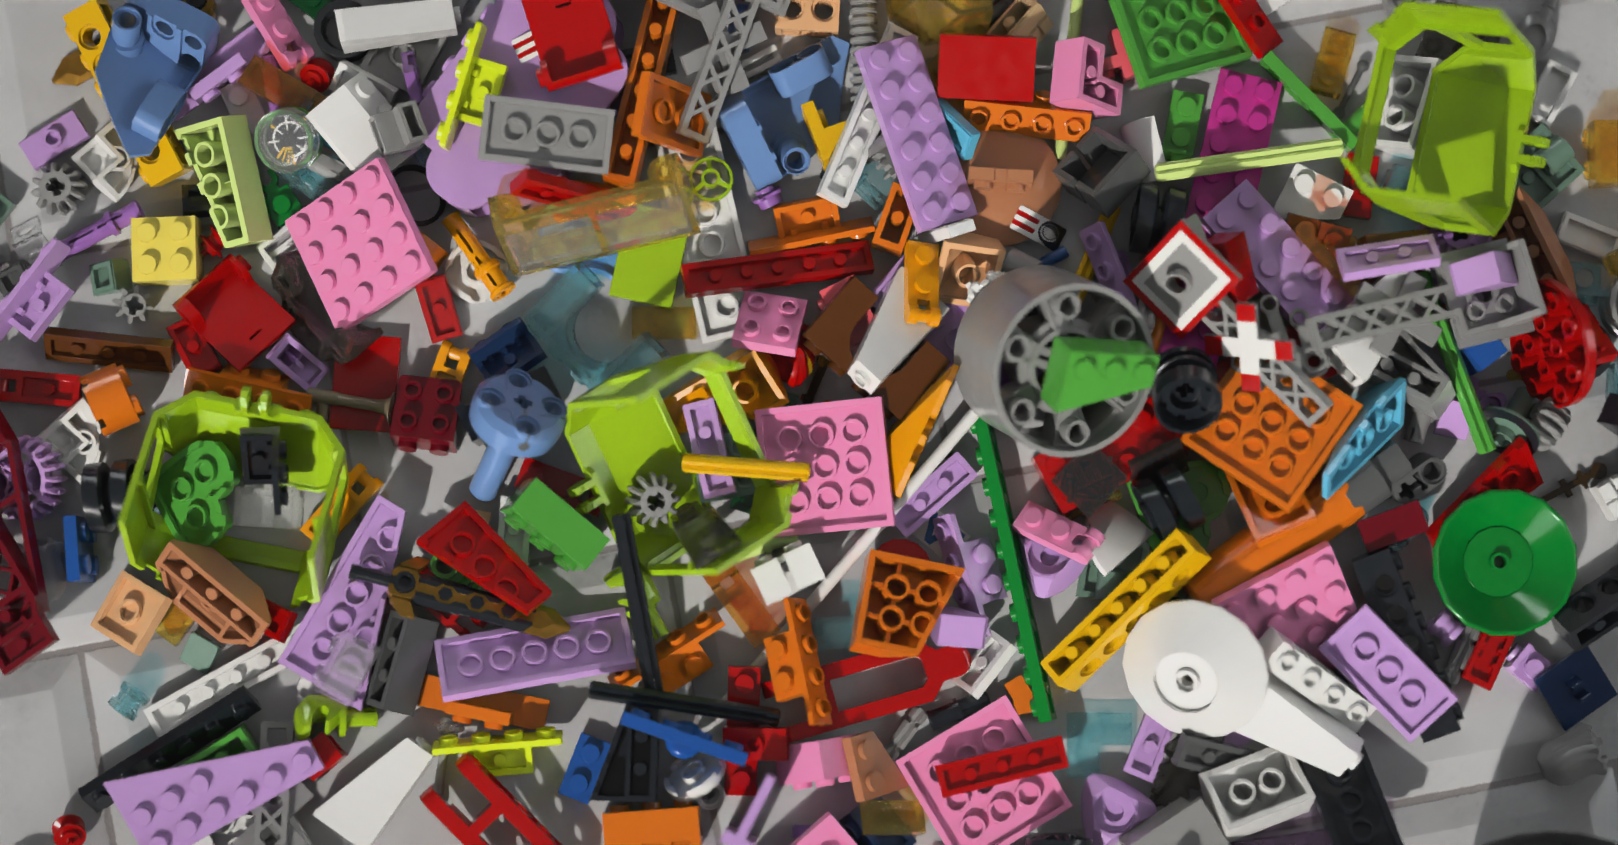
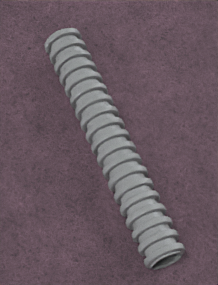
[850,0,879,164]

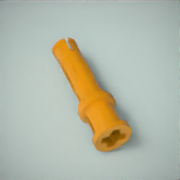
[442,211,516,302]

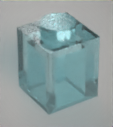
[812,615,854,651]

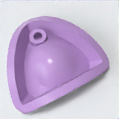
[1018,534,1086,598]
[1081,773,1156,845]

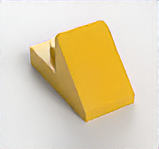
[801,100,847,171]

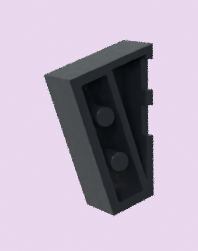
[590,704,661,803]

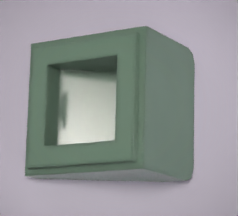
[89,258,132,296]
[179,631,224,675]

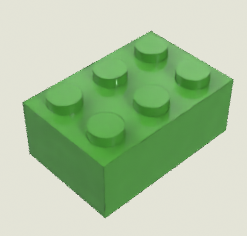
[500,477,610,572]

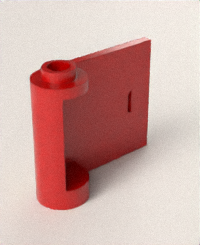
[521,0,624,92]
[172,254,296,373]

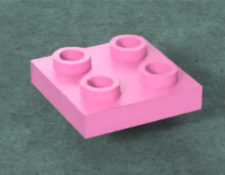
[732,290,808,357]

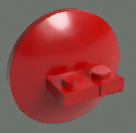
[1509,279,1618,408]

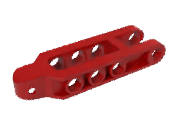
[760,644,972,743]
[419,752,562,845]

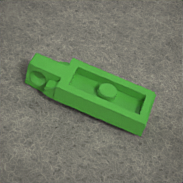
[1162,89,1205,180]

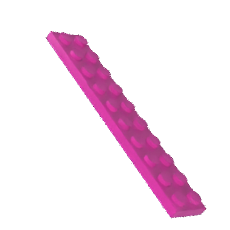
[1157,68,1282,368]

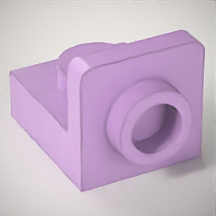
[1503,642,1554,691]

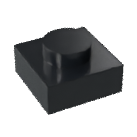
[181,184,211,218]

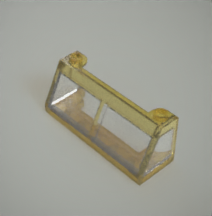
[487,152,702,277]

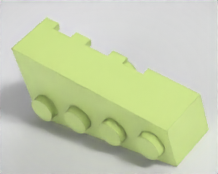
[173,114,274,249]

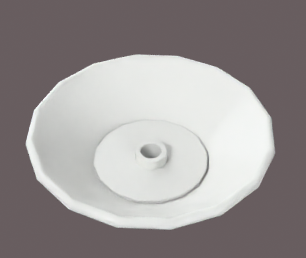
[1122,599,1269,738]

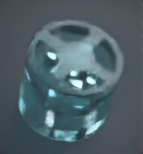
[108,681,150,721]

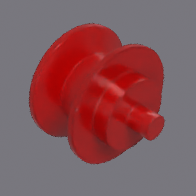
[300,57,335,93]
[199,225,233,258]
[52,814,86,845]

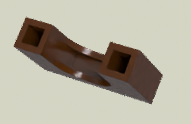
[801,276,951,420]

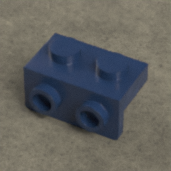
[467,317,547,379]

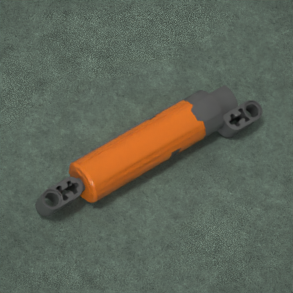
[1168,440,1447,604]

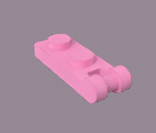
[240,0,315,71]
[1012,500,1105,565]

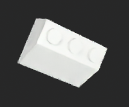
[1375,55,1443,159]
[305,71,424,174]
[1198,747,1316,843]

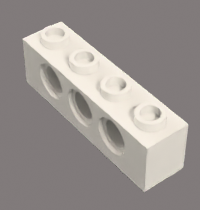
[1258,626,1376,733]

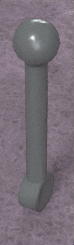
[1332,60,1369,119]

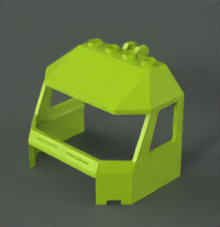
[1339,1,1551,237]
[564,351,799,575]
[118,386,349,609]

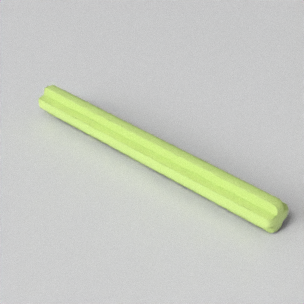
[1154,137,1344,182]

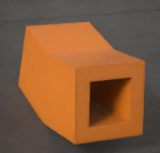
[1003,674,1033,715]

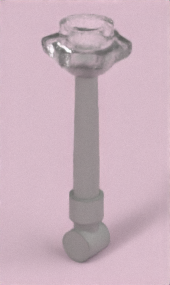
[432,716,465,797]

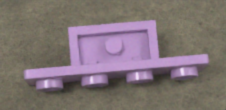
[173,24,271,122]
[1080,221,1138,310]
[0,237,75,343]
[933,512,1007,637]

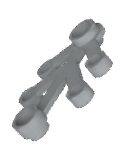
[1213,294,1331,387]

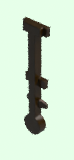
[800,355,830,405]
[1540,462,1607,502]

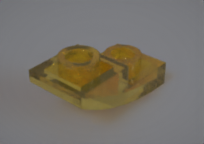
[1308,26,1356,100]

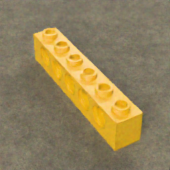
[63,0,194,187]
[1040,528,1212,692]

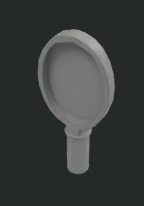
[1510,0,1559,62]

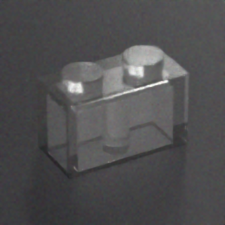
[233,483,305,530]
[312,630,382,707]

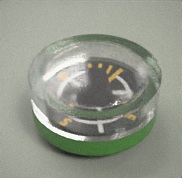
[254,106,324,173]

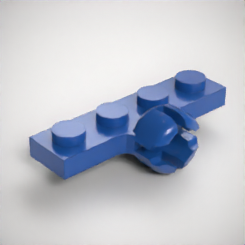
[620,708,748,767]

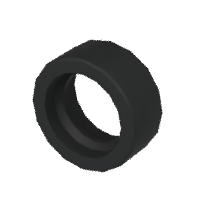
[313,0,369,62]

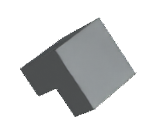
[368,99,429,158]

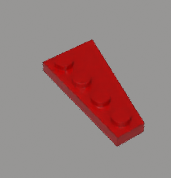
[1425,436,1544,548]
[416,500,552,616]

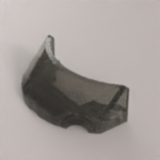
[271,250,384,364]

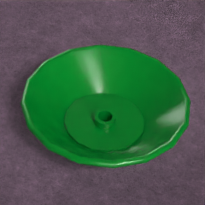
[1433,489,1577,636]

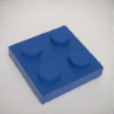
[63,515,99,583]

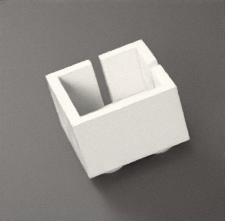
[750,540,826,607]

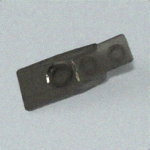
[670,501,742,569]

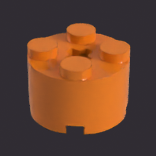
[79,363,145,436]

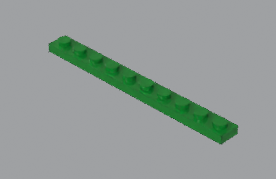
[970,417,1057,723]

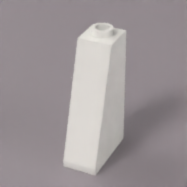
[334,0,463,54]
[847,266,950,394]
[1319,271,1414,389]
[1235,671,1365,776]
[312,735,437,845]

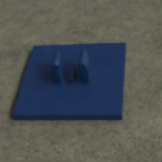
[1533,646,1618,731]

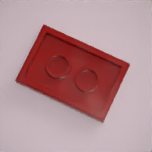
[937,32,1037,102]
[329,333,402,433]

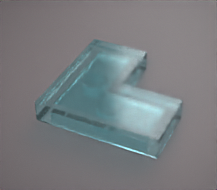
[1066,712,1132,777]

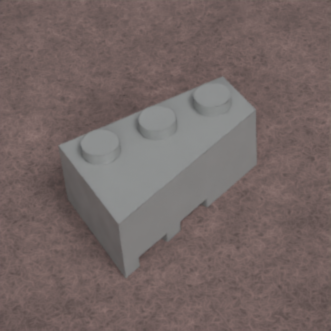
[1366,330,1456,421]

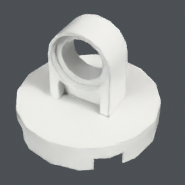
[664,752,726,810]

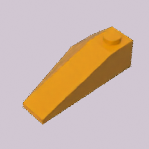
[663,349,789,434]
[887,364,960,498]

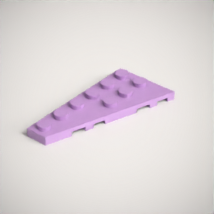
[278,495,407,711]
[103,739,326,845]

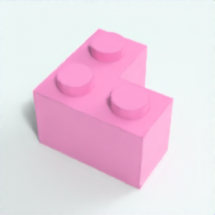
[1049,36,1124,120]
[775,733,858,790]

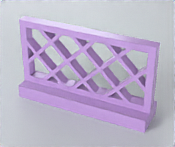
[720,771,778,845]

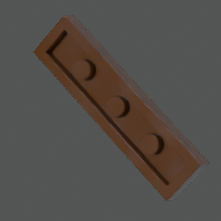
[43,326,175,373]

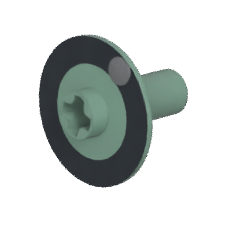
[1482,386,1540,455]

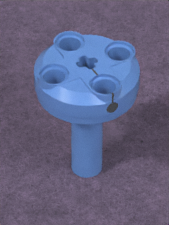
[469,368,567,502]

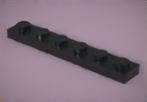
[78,685,262,813]

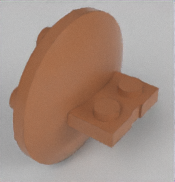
[958,131,1062,247]

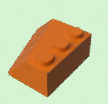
[849,549,966,657]

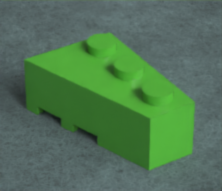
[1040,336,1160,413]

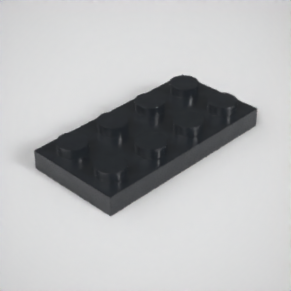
[1298,733,1404,845]

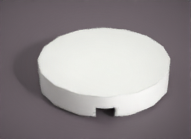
[445,240,509,304]

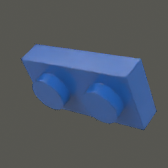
[558,732,612,805]

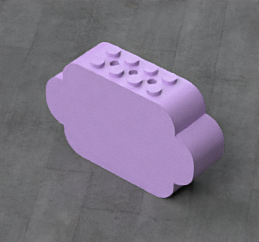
[418,0,630,218]

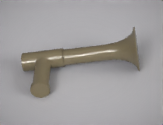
[306,387,396,425]

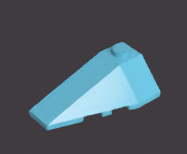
[1322,377,1406,500]

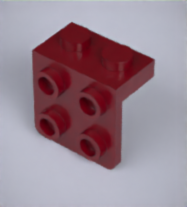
[390,375,462,456]

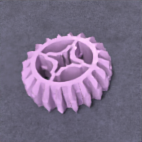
[0,435,68,521]

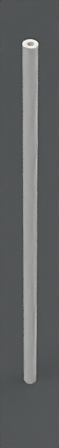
[712,408,979,722]

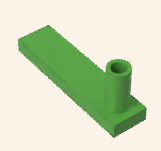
[1259,51,1366,152]

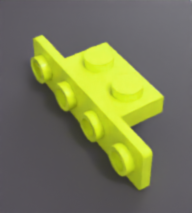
[436,21,509,151]
[432,726,563,776]

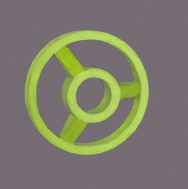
[689,157,733,202]

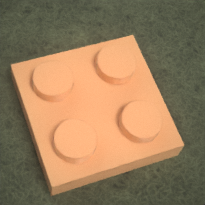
[90,570,173,656]

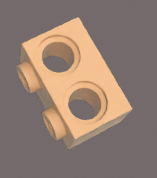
[775,0,840,38]

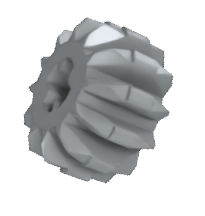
[31,162,87,216]
[1526,396,1572,452]
[624,472,680,527]

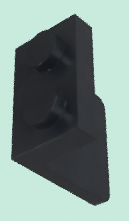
[240,427,289,516]

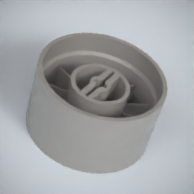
[954,265,1154,457]

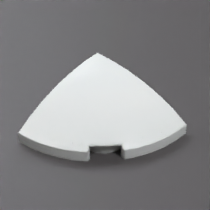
[69,121,136,203]
[37,397,102,484]
[1084,496,1154,577]

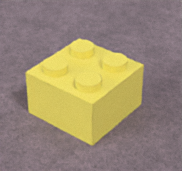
[131,215,204,287]

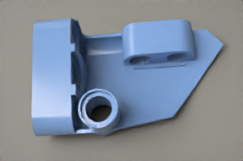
[95,0,220,158]
[718,34,850,191]

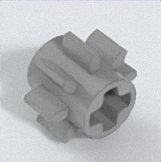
[112,284,153,324]

